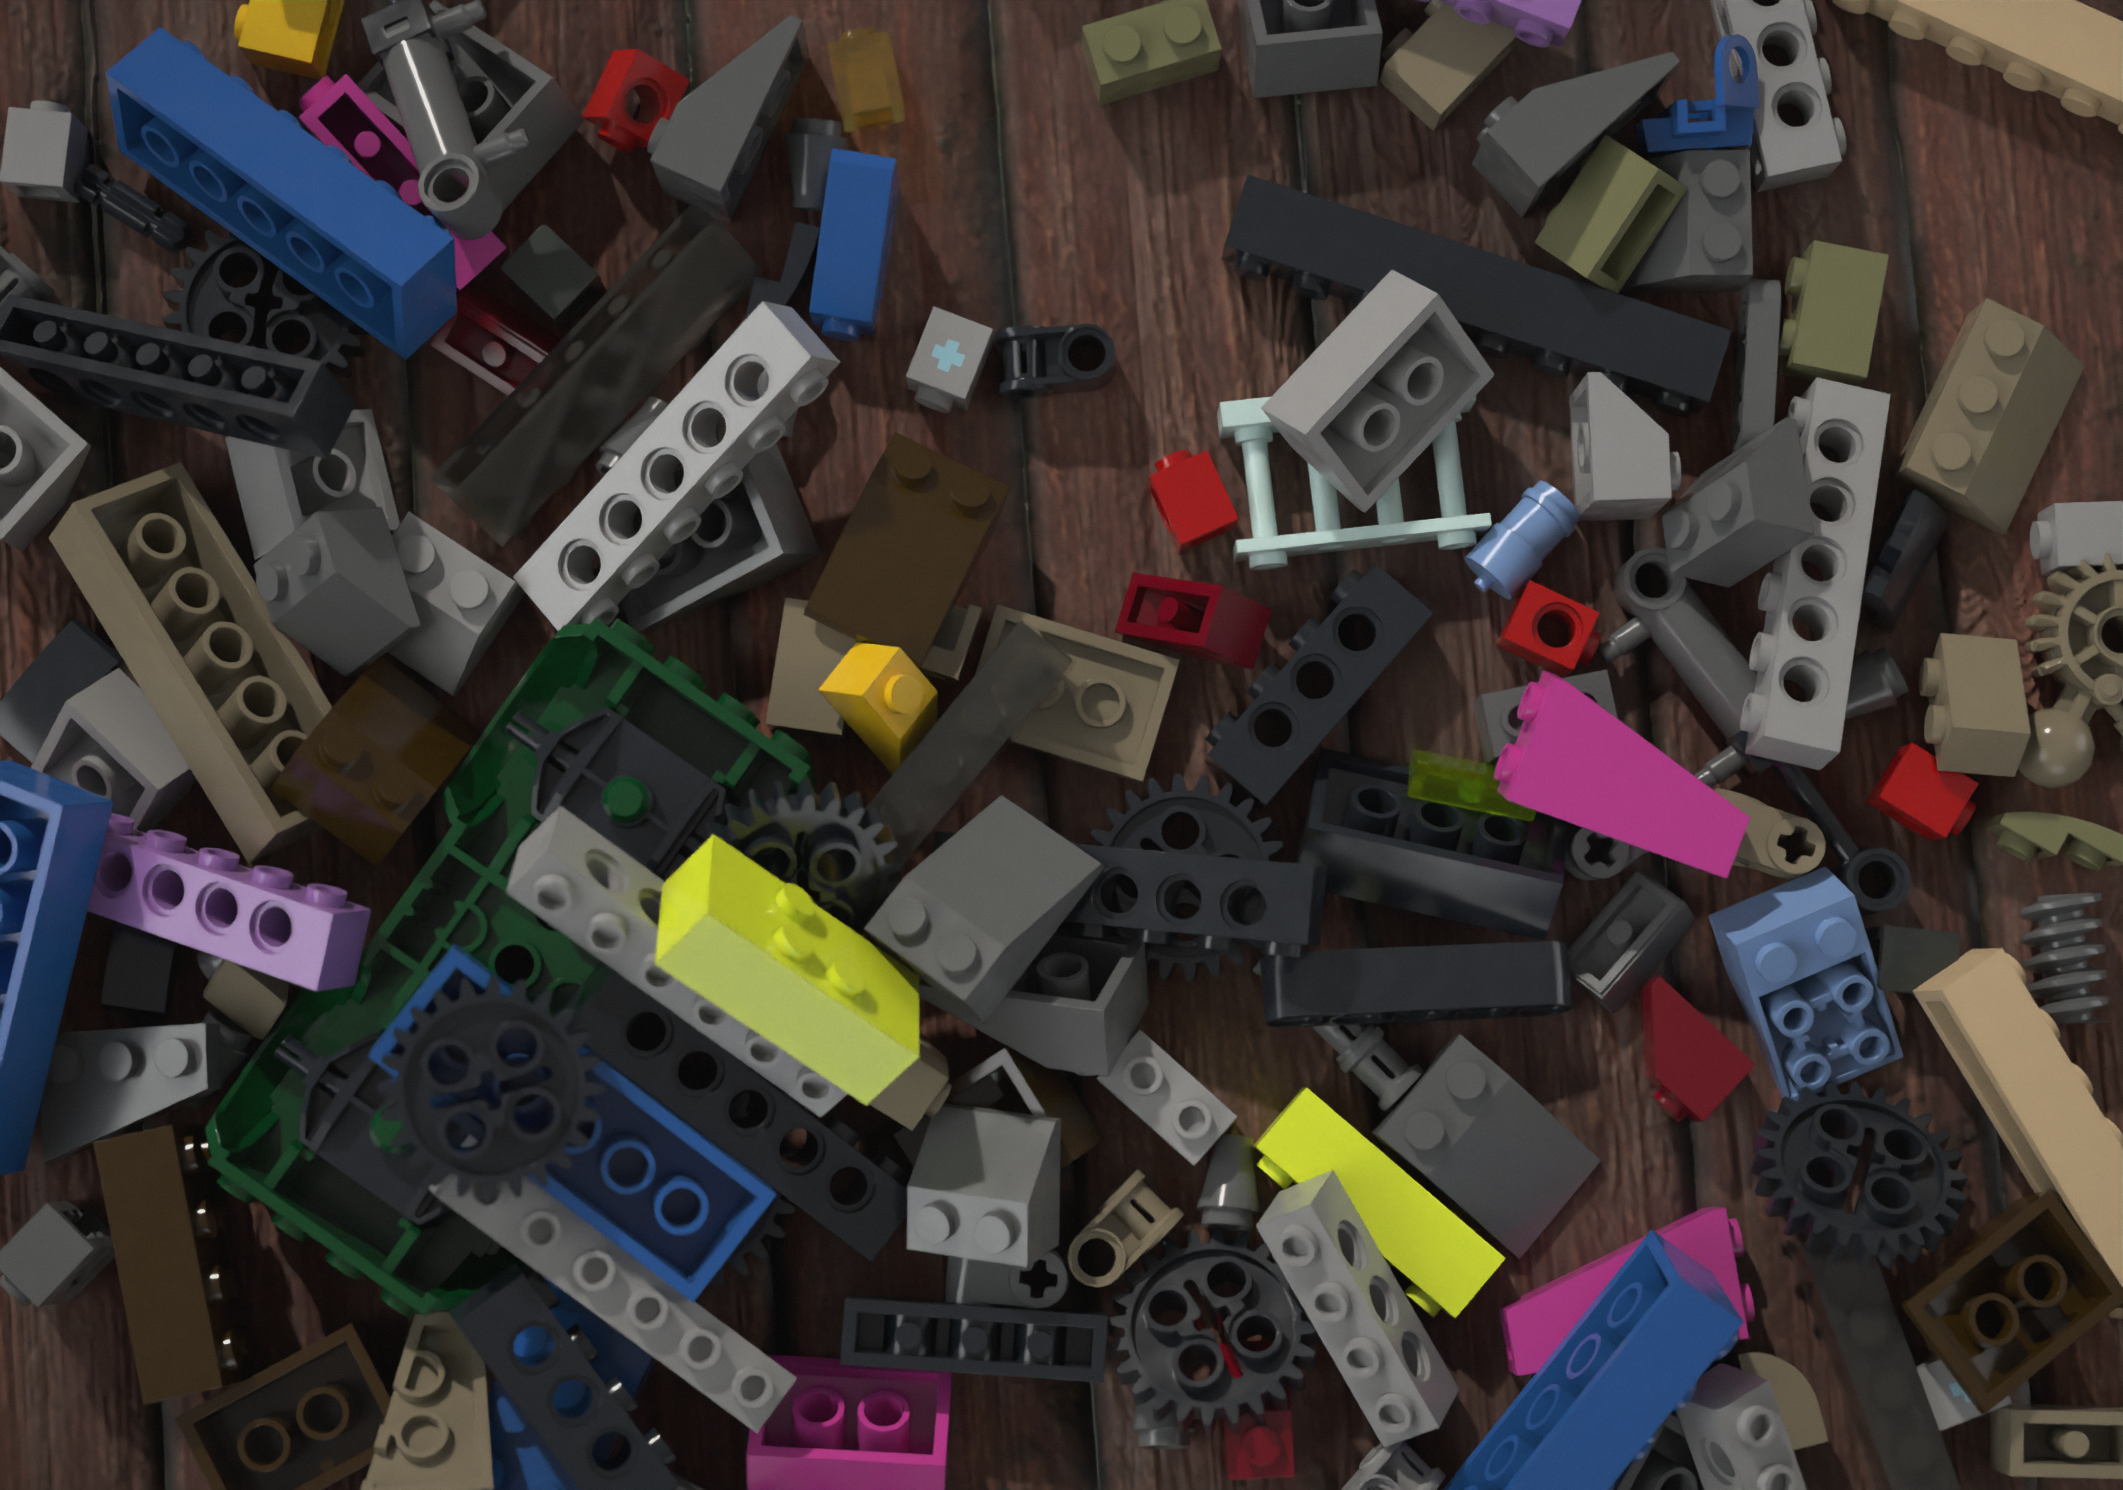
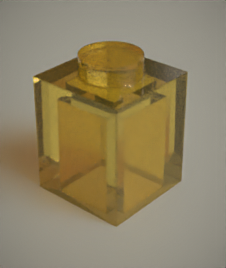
[827,28,906,133]

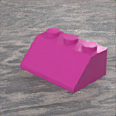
[747,1355,953,1490]

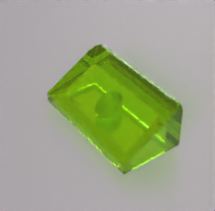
[1407,749,1536,821]

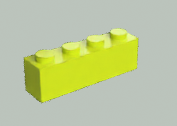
[1253,1087,1506,1318]

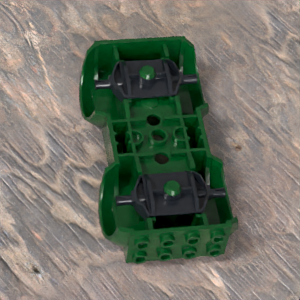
[205,618,818,1318]

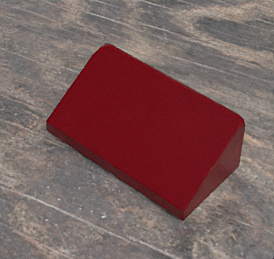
[431,284,577,413]

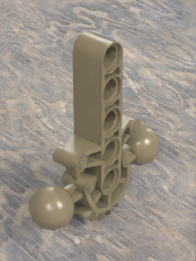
[2018,552,2123,789]

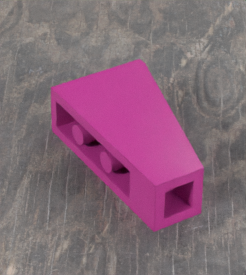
[298,74,507,292]
[1494,670,1750,879]
[1498,1206,1755,1376]

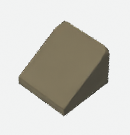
[203,959,289,1040]

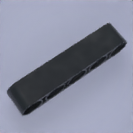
[1260,941,1574,1028]

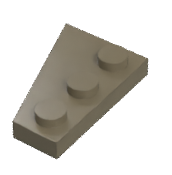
[360,1311,494,1490]

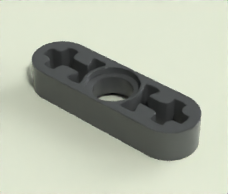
[1731,278,1781,453]

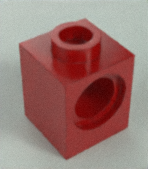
[582,49,690,153]
[1147,448,1239,554]
[1496,580,1602,678]
[1866,743,1979,843]

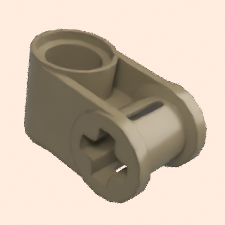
[1712,788,1826,879]
[1065,1168,1184,1287]

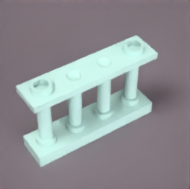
[1217,395,1492,570]

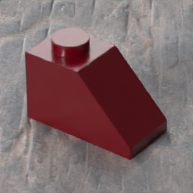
[1114,572,1272,670]
[1641,976,1755,1122]
[1219,1339,1295,1480]

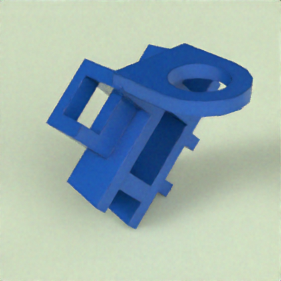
[1634,34,1760,157]

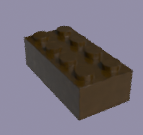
[93,1124,256,1405]

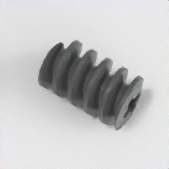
[2019,893,2110,1025]

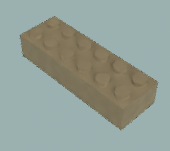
[49,462,332,864]

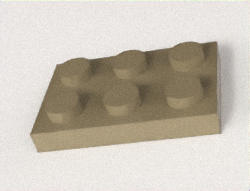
[959,604,1180,784]

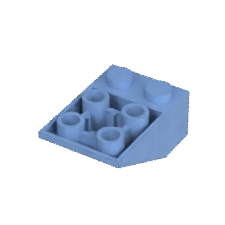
[1708,866,1904,1102]

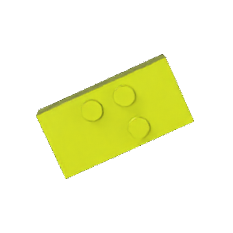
[655,834,919,1106]

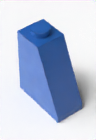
[809,148,900,341]

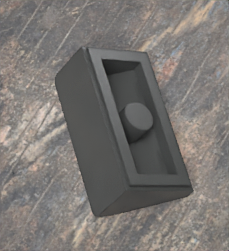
[1567,868,1695,1014]

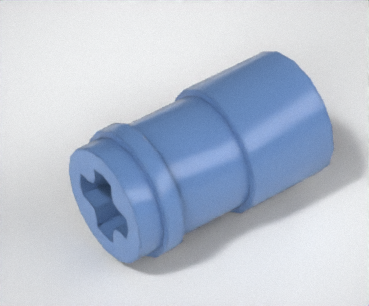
[1464,480,1581,600]

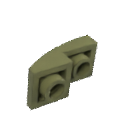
[1983,811,2123,872]

